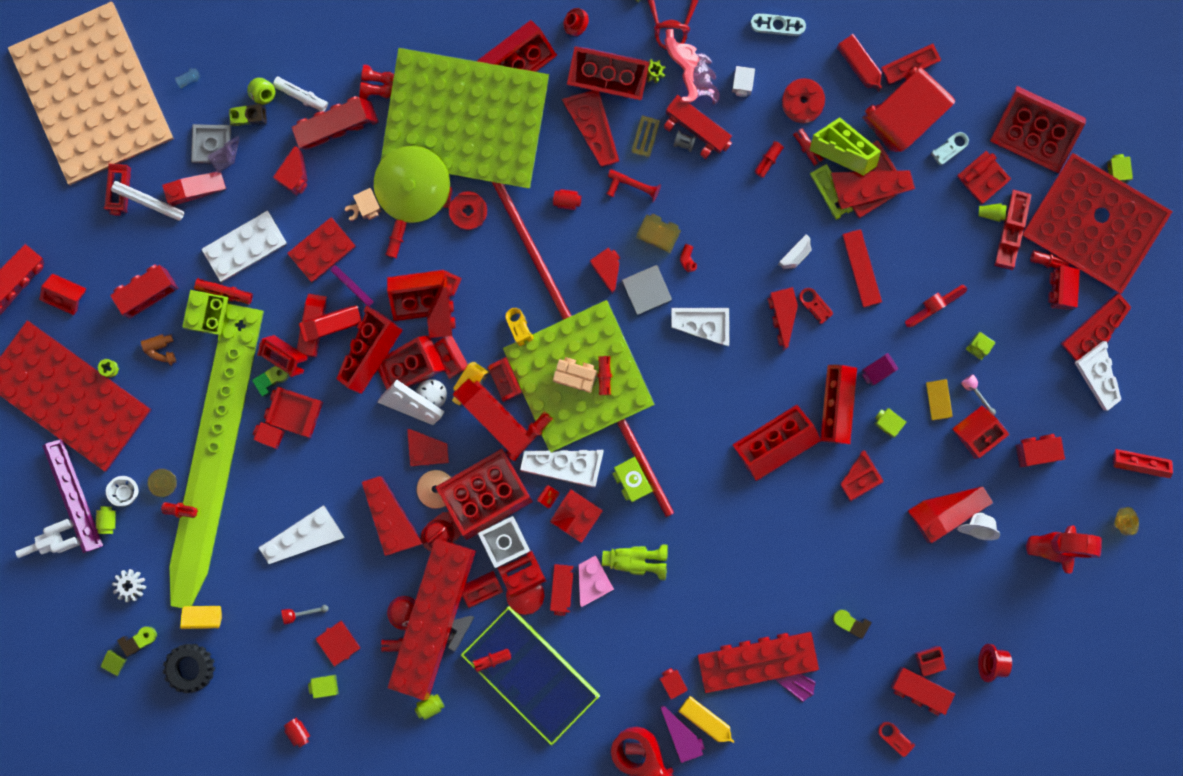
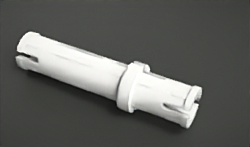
[273,77,328,112]

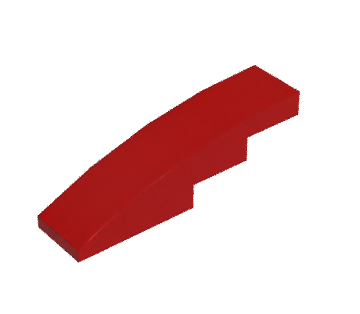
[994,189,1031,270]

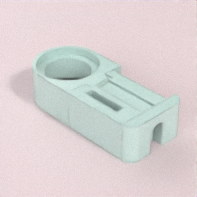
[931,132,969,165]

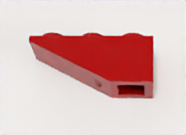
[427,277,456,338]
[767,287,798,350]

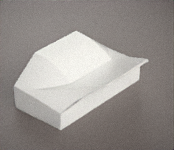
[779,234,812,269]

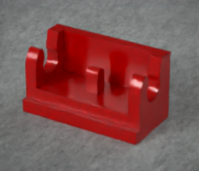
[488,357,522,402]

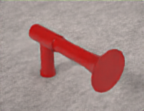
[606,169,661,202]

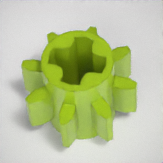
[647,59,666,83]

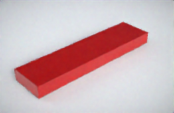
[842,229,882,308]

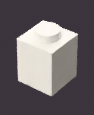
[732,66,755,97]

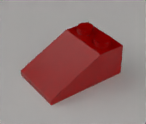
[377,336,445,389]

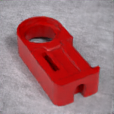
[799,288,833,324]
[878,722,915,757]

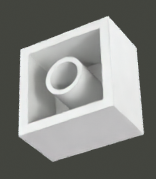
[478,516,530,568]

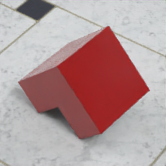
[914,646,946,677]

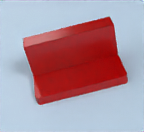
[39,274,86,315]

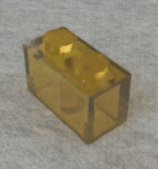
[636,214,681,253]

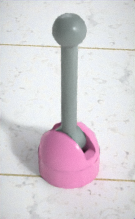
[961,374,996,416]

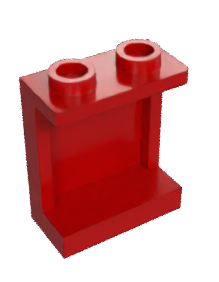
[264,387,323,438]

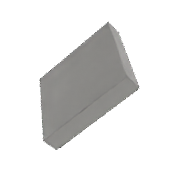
[191,124,232,164]
[622,265,672,315]

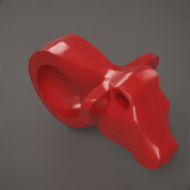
[1026,525,1102,574]
[611,726,674,776]

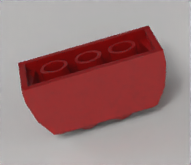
[567,46,650,100]

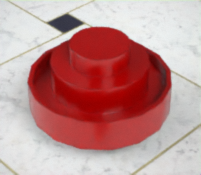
[564,8,589,36]

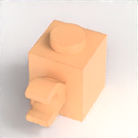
[345,188,381,221]

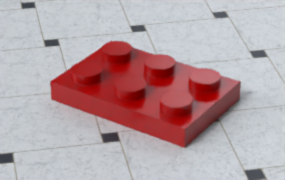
[287,217,356,283]

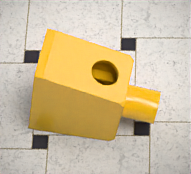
[452,362,490,406]

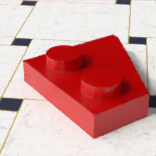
[407,429,449,466]
[840,450,884,502]

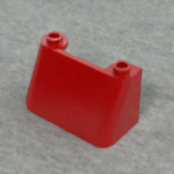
[862,66,956,152]

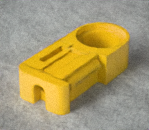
[506,308,534,346]

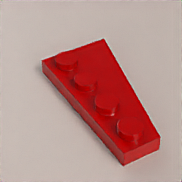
[562,90,620,167]
[830,170,915,210]
[1061,293,1131,361]

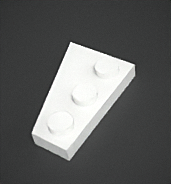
[671,308,729,347]
[1075,341,1121,411]
[378,380,444,425]

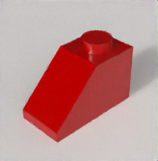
[590,247,620,293]

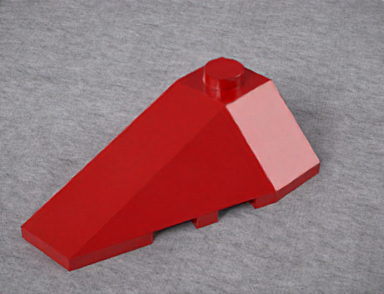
[908,486,993,543]

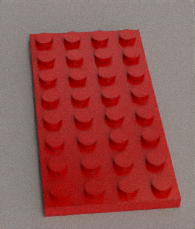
[0,320,152,472]

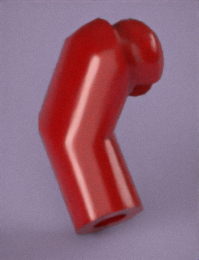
[679,244,697,272]

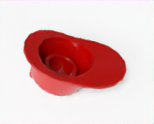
[421,512,461,551]

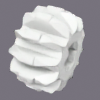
[112,569,146,602]

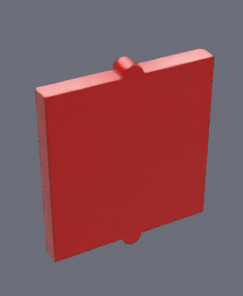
[316,620,361,667]

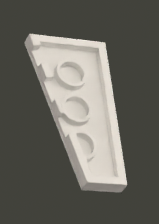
[520,450,604,488]
[259,505,345,564]

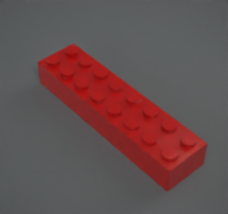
[388,539,476,700]

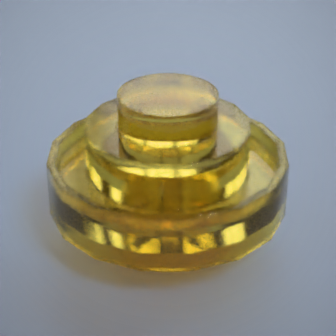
[148,469,177,497]
[1115,507,1139,536]

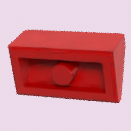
[434,336,468,379]
[462,571,503,608]

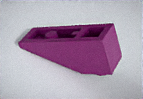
[862,353,898,386]
[660,705,705,763]

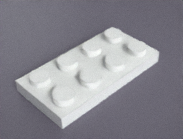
[202,211,287,283]

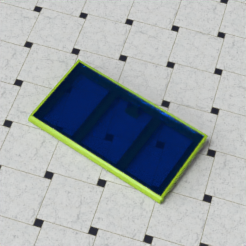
[461,606,600,746]

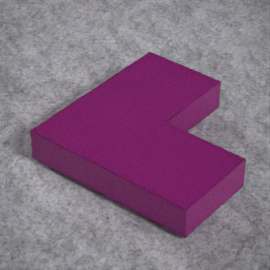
[330,265,374,306]

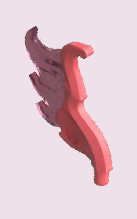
[664,29,720,105]

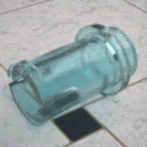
[175,68,201,89]

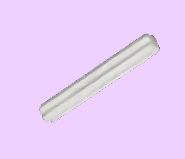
[111,181,184,221]

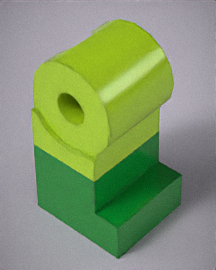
[252,366,289,398]

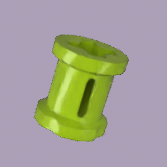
[98,359,119,378]

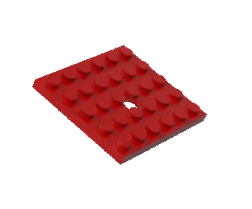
[1022,153,1173,294]

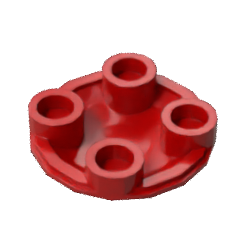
[506,584,545,615]

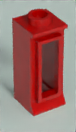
[104,163,131,216]
[257,335,308,377]
[550,564,574,616]

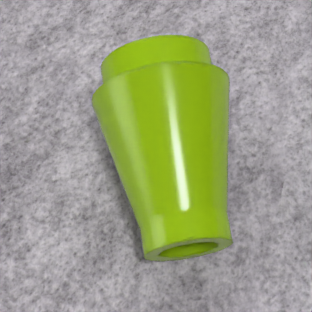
[978,203,1006,222]

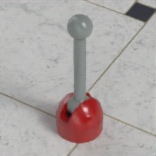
[281,605,329,625]

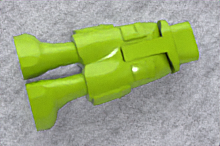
[602,544,668,580]

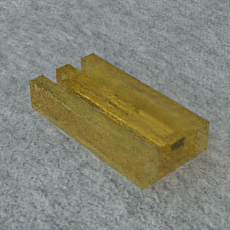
[631,115,660,158]

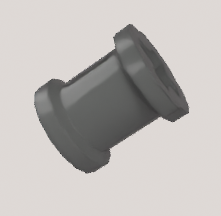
[673,130,696,153]

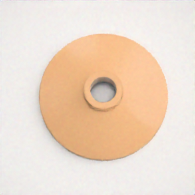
[417,470,451,509]

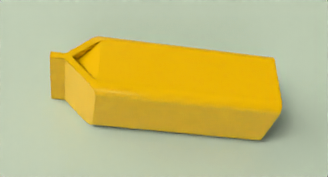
[678,695,735,743]

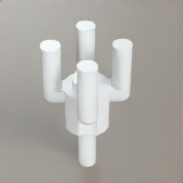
[15,519,80,558]

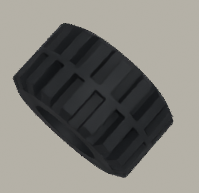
[163,644,215,693]

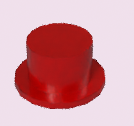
[978,644,1012,682]

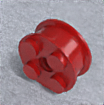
[782,78,825,123]

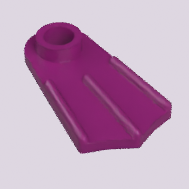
[775,674,816,702]

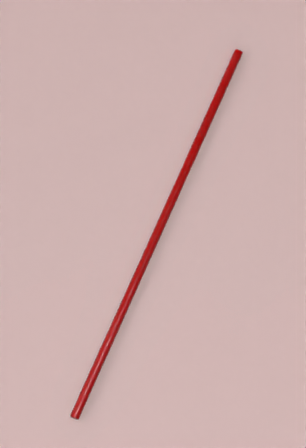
[492,182,674,517]

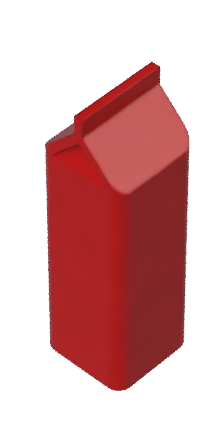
[837,34,882,92]
[297,294,327,358]
[298,305,362,342]

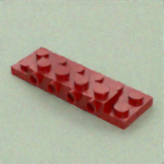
[697,632,819,693]

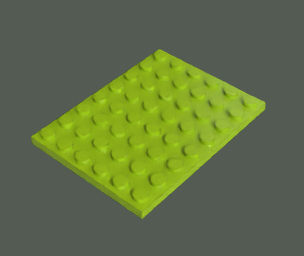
[381,48,549,188]

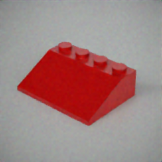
[990,86,1086,173]
[435,449,533,541]

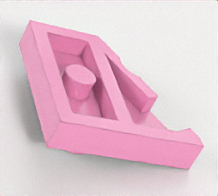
[579,556,614,607]

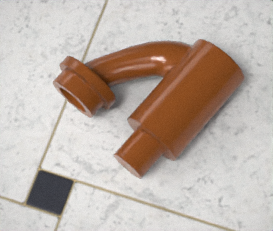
[141,334,176,366]

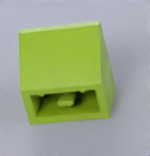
[182,290,228,335]

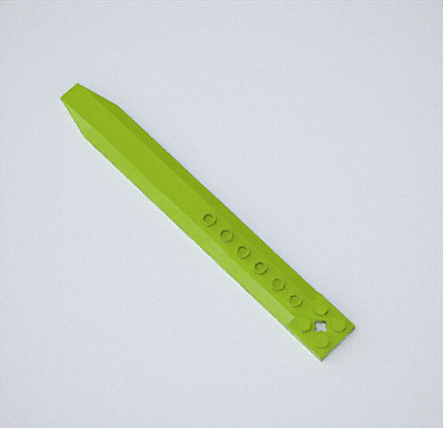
[169,304,264,608]

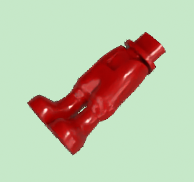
[359,64,394,100]

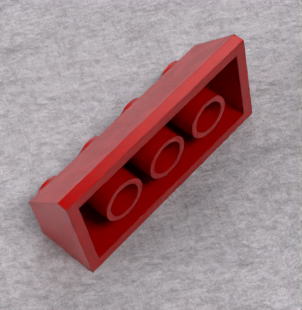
[477,20,557,72]
[733,405,821,481]

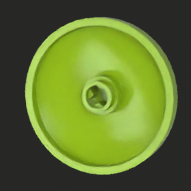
[374,146,450,223]

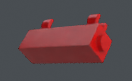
[663,95,732,159]

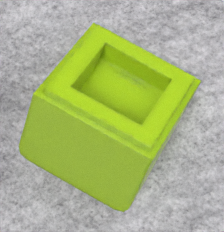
[101,650,127,676]

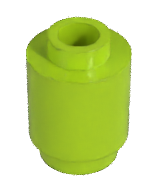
[96,506,116,534]
[414,694,445,720]

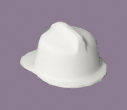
[957,513,1000,540]

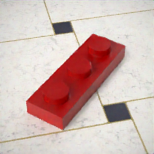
[881,44,941,85]
[1113,449,1173,479]

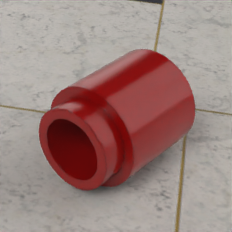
[553,189,582,210]
[284,717,310,748]

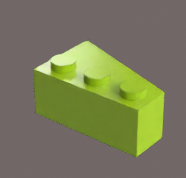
[810,117,881,175]

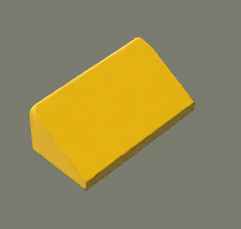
[926,379,953,420]
[180,606,222,629]

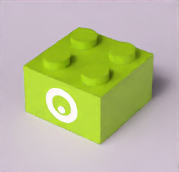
[613,457,653,503]

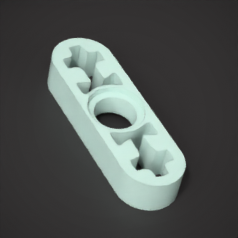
[751,13,806,36]

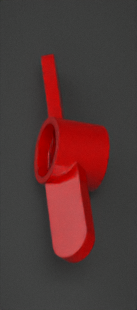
[905,285,967,327]

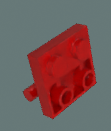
[957,151,1011,205]

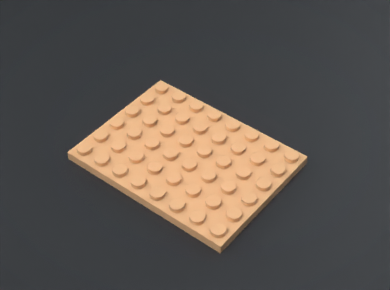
[8,1,174,185]

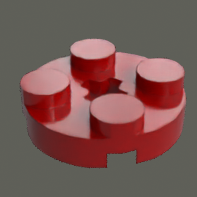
[449,191,487,230]

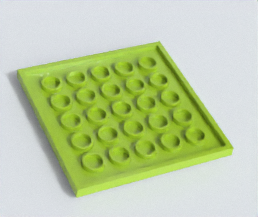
[503,300,655,453]

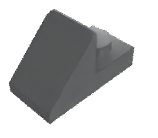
[447,615,475,652]

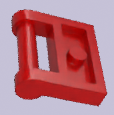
[497,550,546,598]

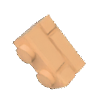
[553,357,598,393]

